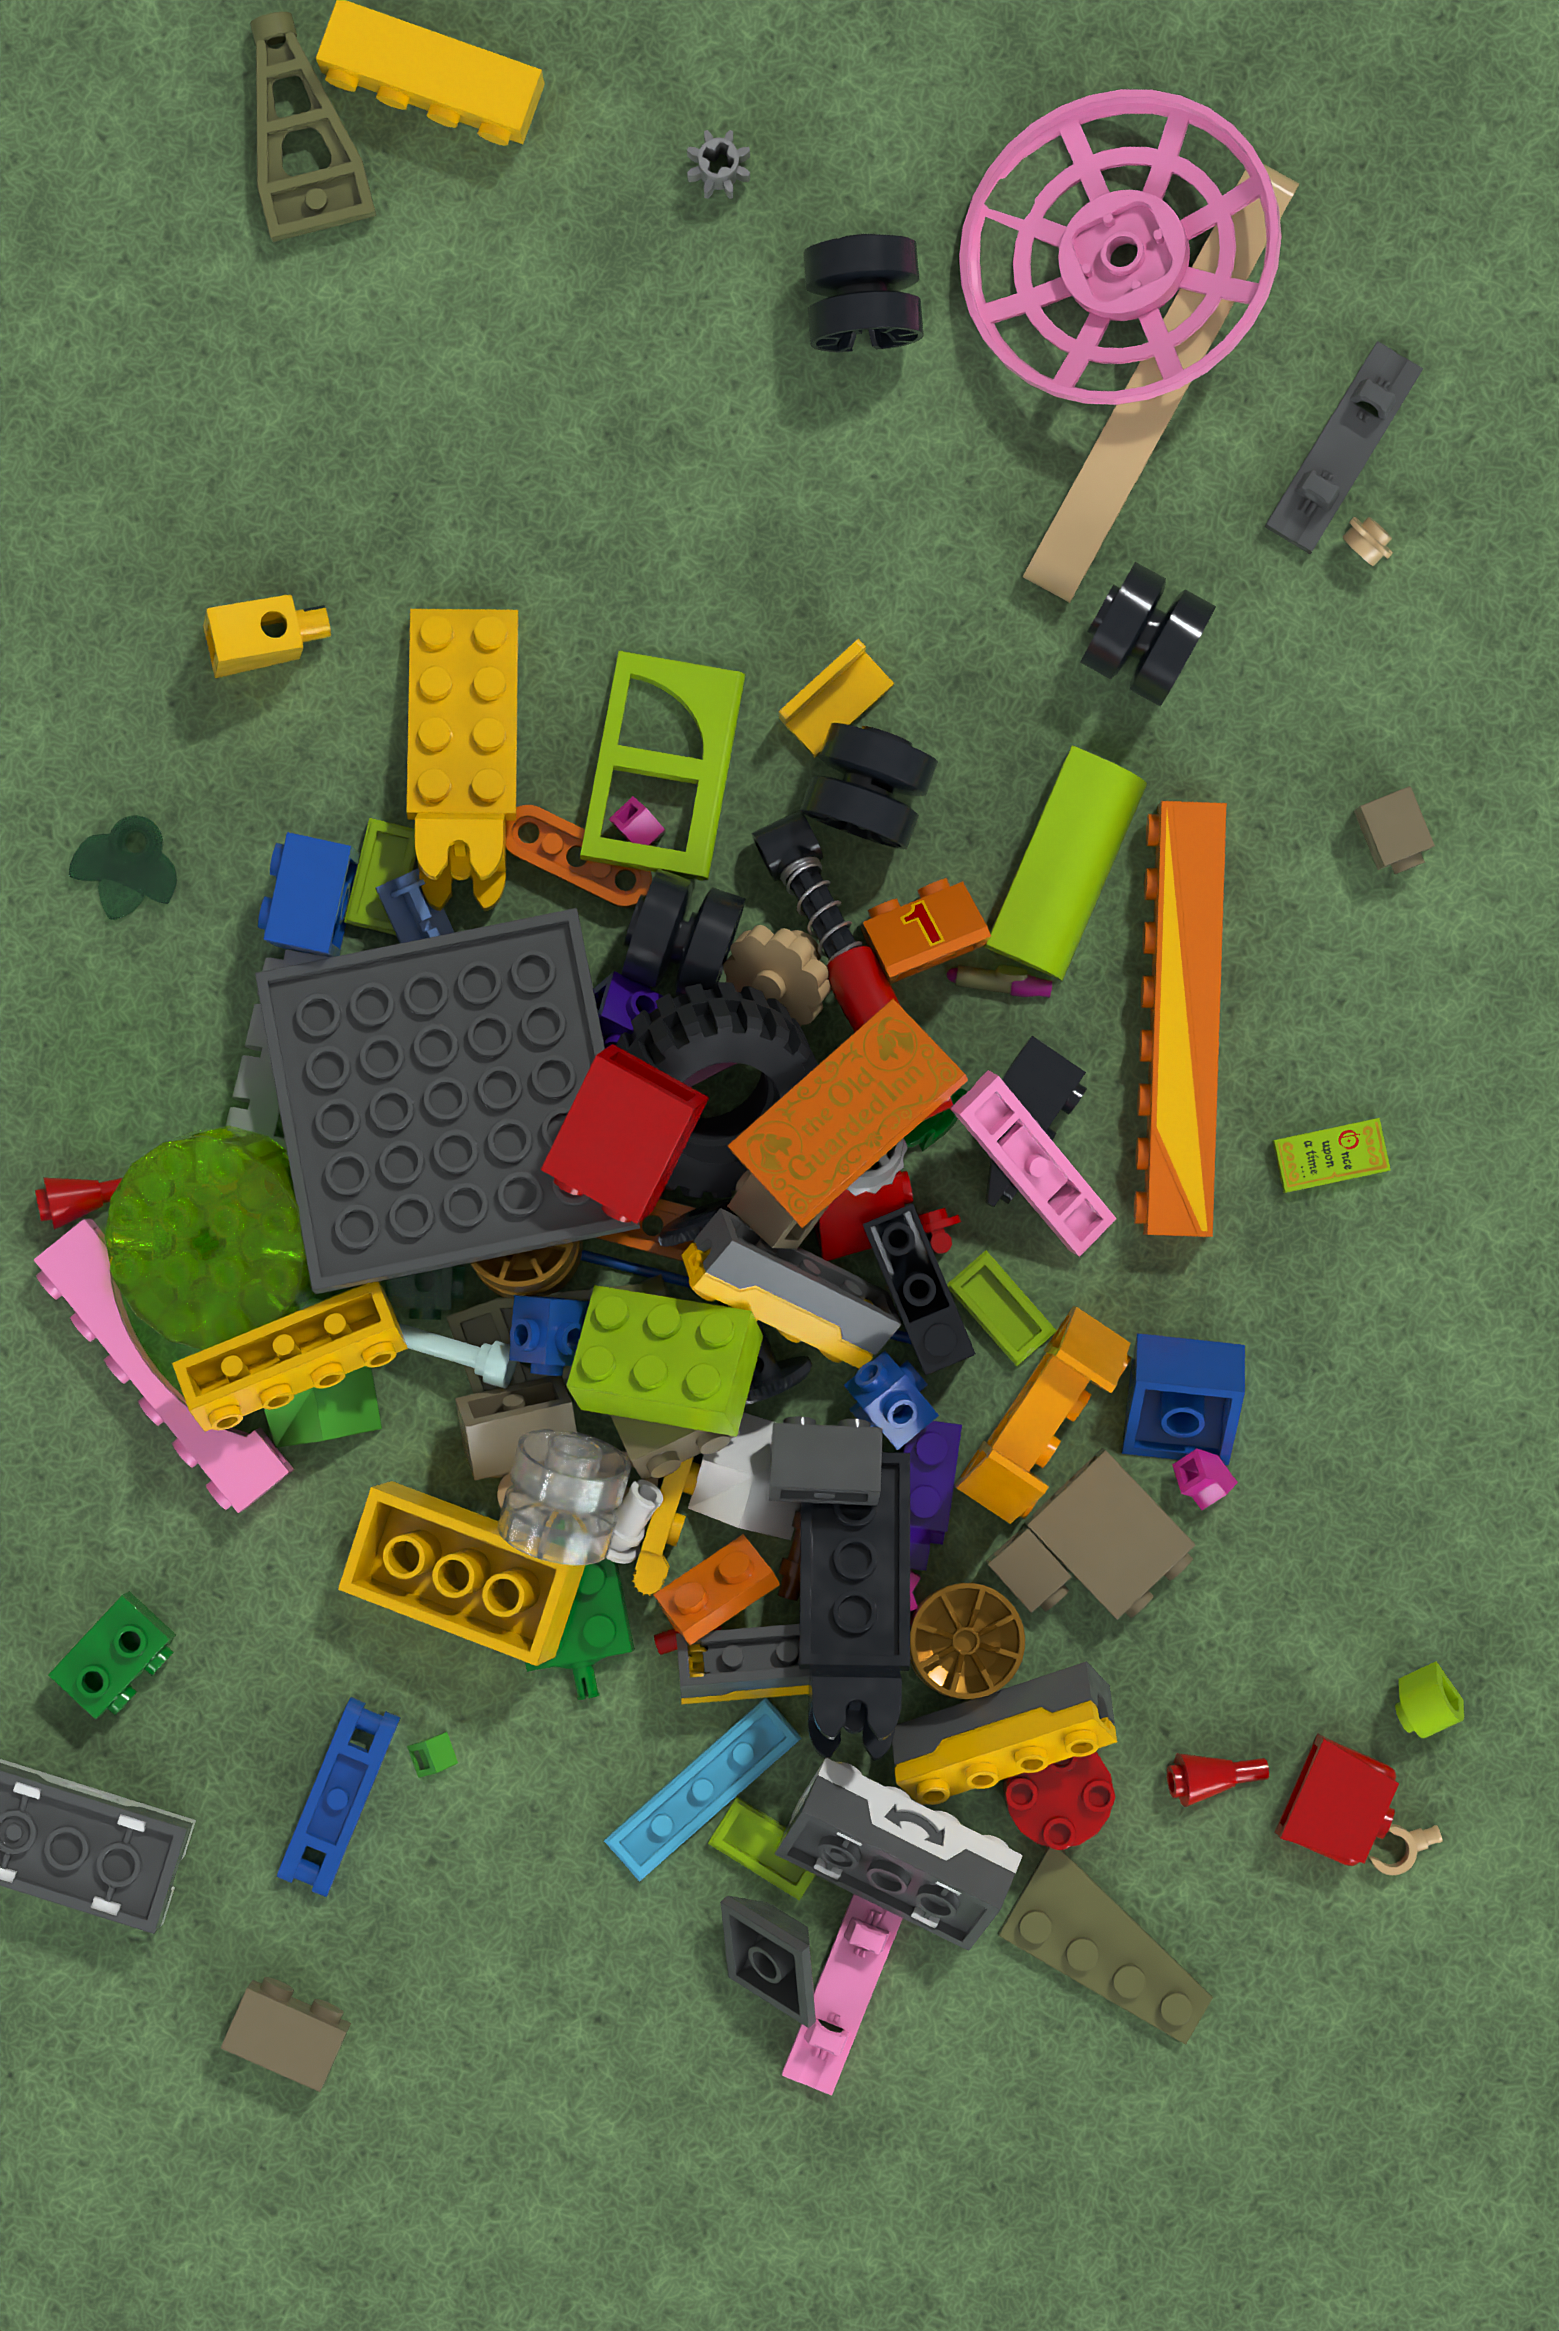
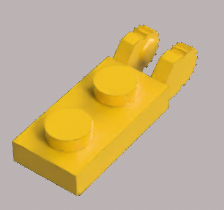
[632,1457,701,1596]

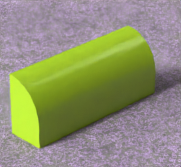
[984,745,1147,981]

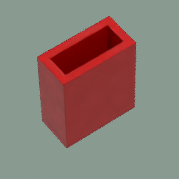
[541,1044,709,1224]

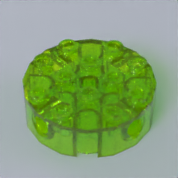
[105,1126,315,1350]

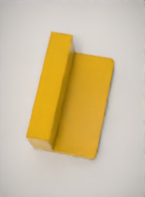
[779,639,894,757]

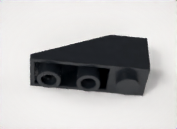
[985,1036,1087,1207]
[862,1203,976,1375]

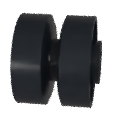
[803,234,924,352]
[1080,562,1216,707]
[800,723,938,850]
[622,869,746,996]

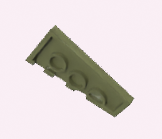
[998,1847,1213,2045]

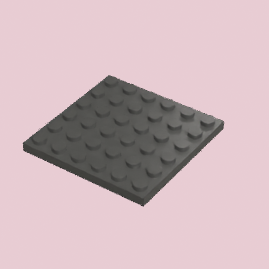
[255,908,640,1294]

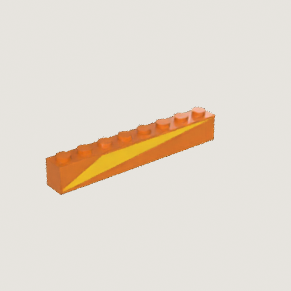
[1134,801,1227,1237]

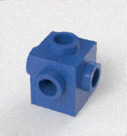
[509,1295,590,1376]
[844,1351,939,1450]

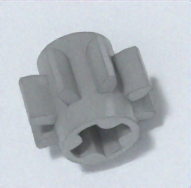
[687,130,751,199]

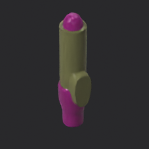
[946,965,1053,998]

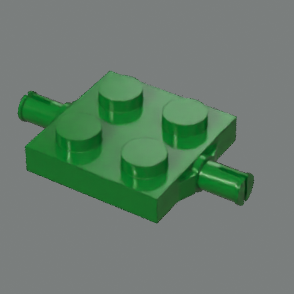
[525,1516,635,1700]

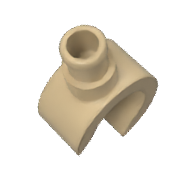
[1368,1824,1443,1875]

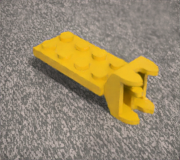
[407,609,518,911]

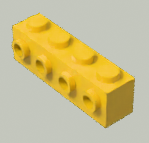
[316,0,545,146]
[172,1281,408,1432]

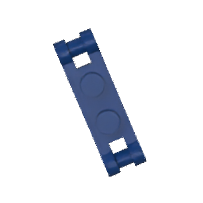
[276,1697,401,1897]

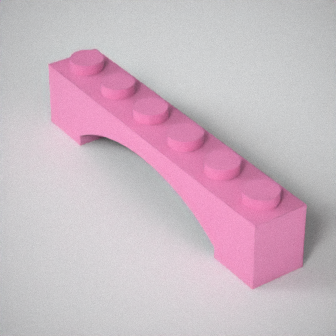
[34,1219,295,1513]

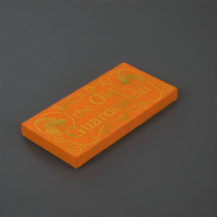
[728,999,968,1228]

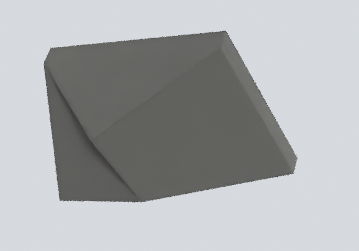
[720,1896,816,2028]

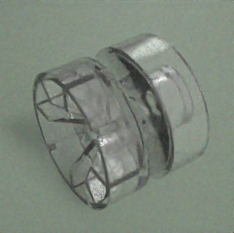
[497,1429,631,1565]

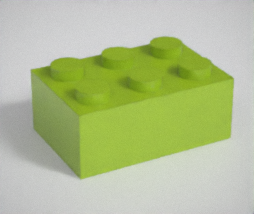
[566,1285,763,1437]

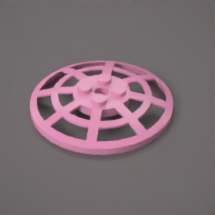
[959,89,1282,405]

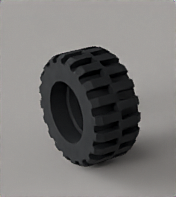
[616,982,818,1199]

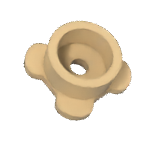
[1342,517,1393,566]

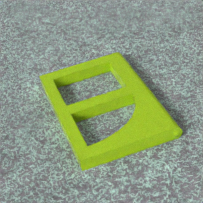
[580,651,746,881]

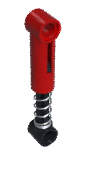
[752,810,953,1121]

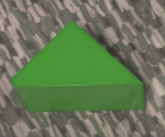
[407,1732,458,1778]

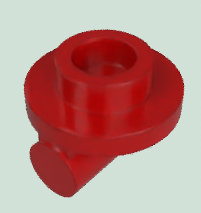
[918,1207,961,1254]

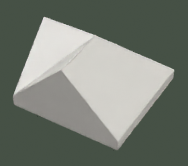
[688,1413,801,1540]

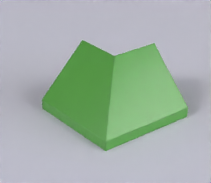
[264,1366,382,1448]

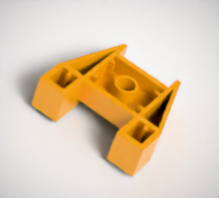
[954,1306,1132,1524]

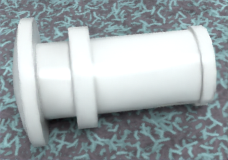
[590,1480,663,1564]

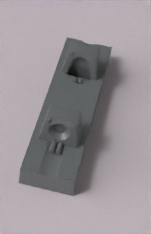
[1264,341,1423,554]

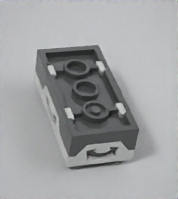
[775,1758,1023,1951]
[0,1759,196,1934]

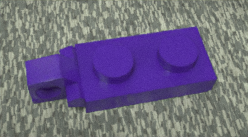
[903,1420,962,1571]

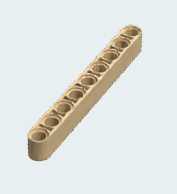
[1023,163,1299,603]

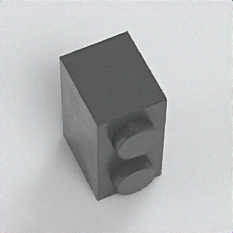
[769,1416,883,1505]

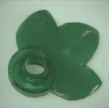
[69,815,177,920]

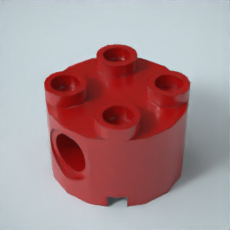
[1002,1751,1115,1850]

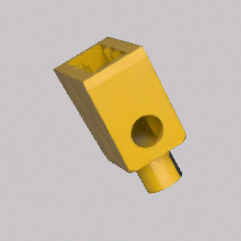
[203,595,331,678]

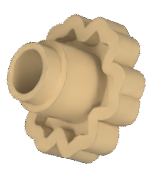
[723,925,831,1027]

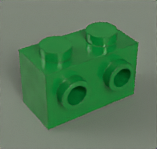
[48,1591,176,1720]

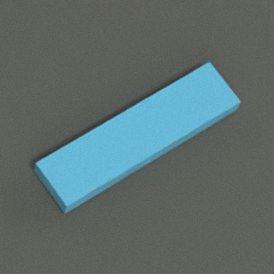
[604,1698,802,1882]

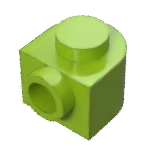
[1395,1661,1464,1739]

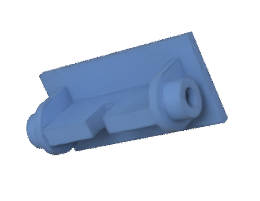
[375,868,454,943]

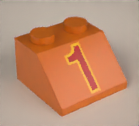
[861,878,991,984]

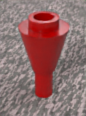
[35,1176,138,1230]
[1167,1753,1269,1807]

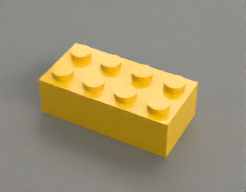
[338,1481,589,1666]

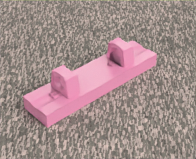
[950,1070,1117,1257]
[782,1894,903,2096]

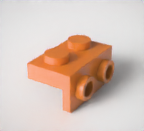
[653,1534,780,1646]

